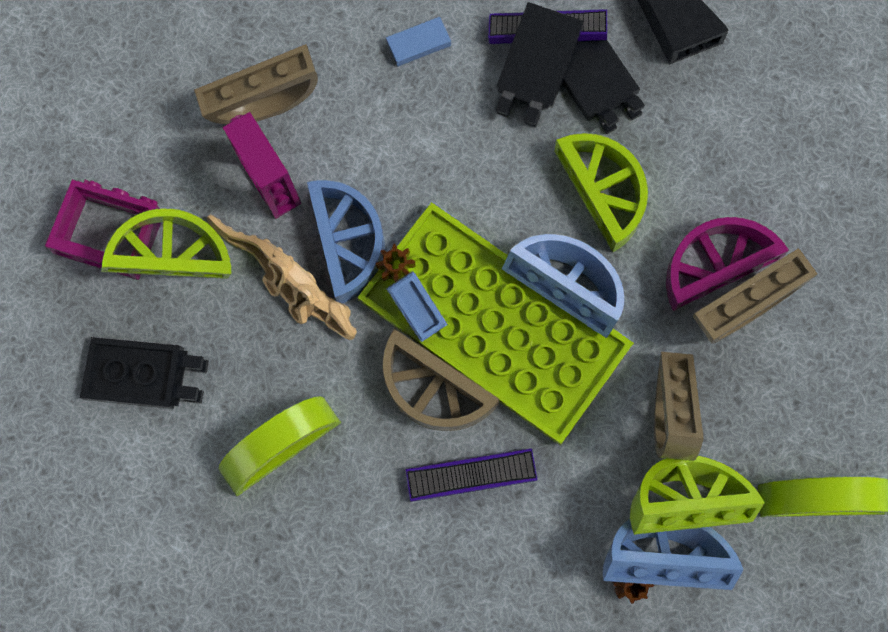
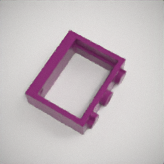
[222,112,301,219]
[45,179,161,280]

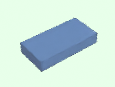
[386,17,451,67]
[386,271,448,342]

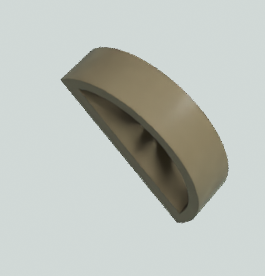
[194,44,318,124]
[693,248,818,344]
[383,329,500,431]
[654,351,704,461]

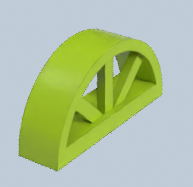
[554,133,648,252]
[101,208,232,279]
[218,396,341,497]
[630,456,765,535]
[758,477,888,517]

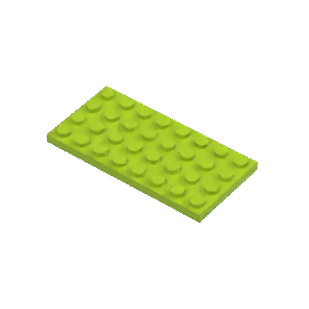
[357,202,634,446]

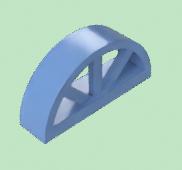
[307,180,385,303]
[502,234,624,338]
[603,519,743,590]

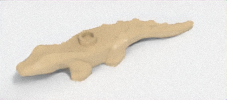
[207,215,357,340]

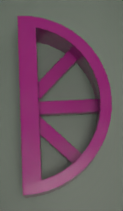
[666,217,789,311]

